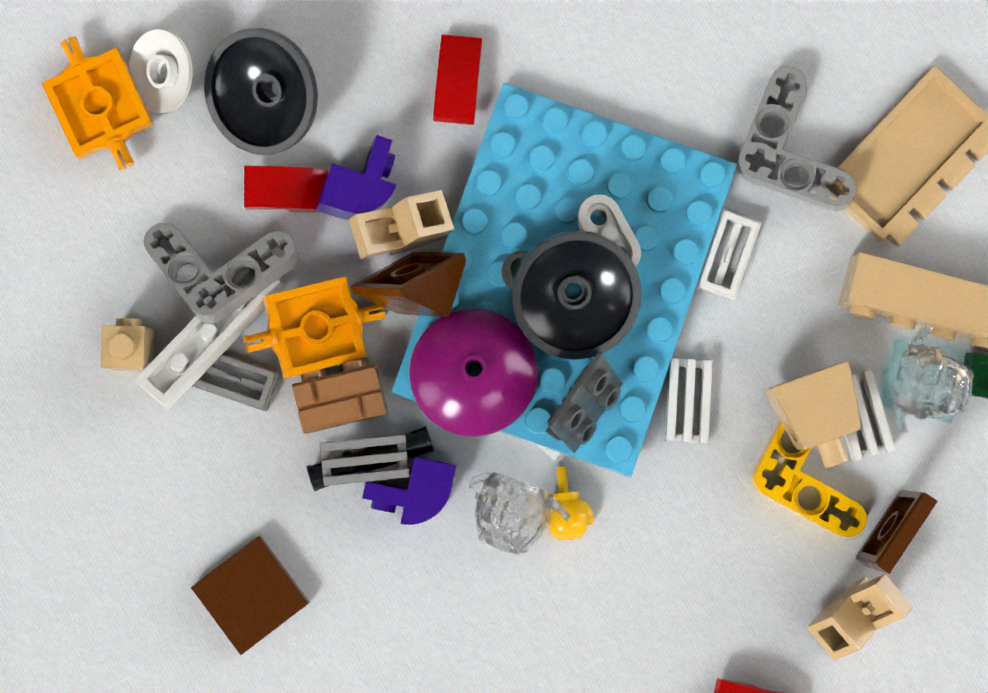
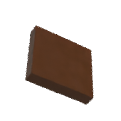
[856,490,938,574]
[191,536,310,655]

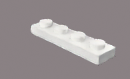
[135,265,284,411]

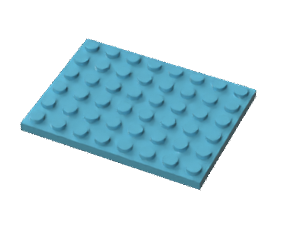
[391,83,737,477]

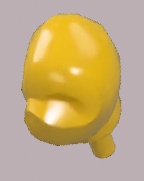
[549,466,594,540]

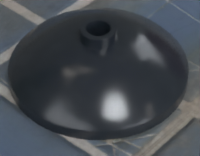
[204,28,318,155]
[511,231,641,360]

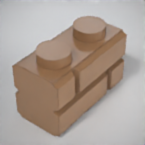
[292,359,388,434]

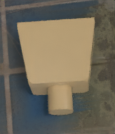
[764,361,861,468]

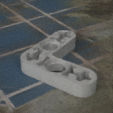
[738,66,856,211]
[144,223,299,324]

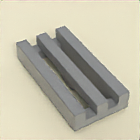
[192,353,280,412]
[320,434,409,486]

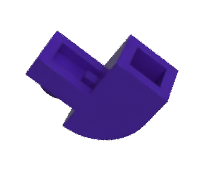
[316,135,396,220]
[362,457,457,525]

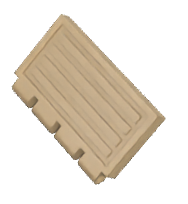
[820,65,988,247]

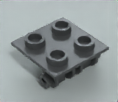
[545,352,623,453]

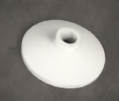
[129,29,193,113]

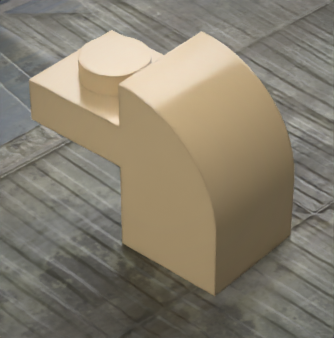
[348,190,455,259]
[807,574,913,660]

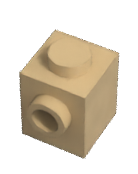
[101,318,156,371]

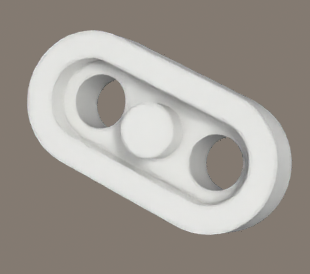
[577,195,641,268]

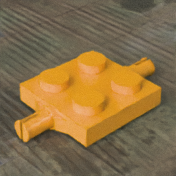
[42,36,155,170]
[243,276,386,379]

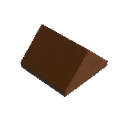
[350,252,466,318]

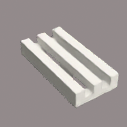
[696,209,762,301]
[665,358,713,444]
[845,370,895,461]

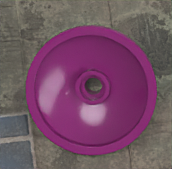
[409,309,538,437]

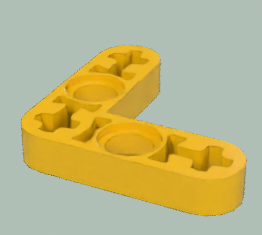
[752,421,867,538]

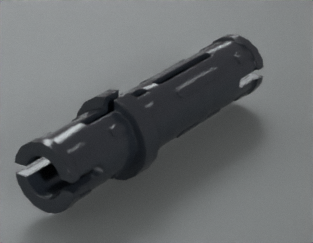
[306,426,434,492]

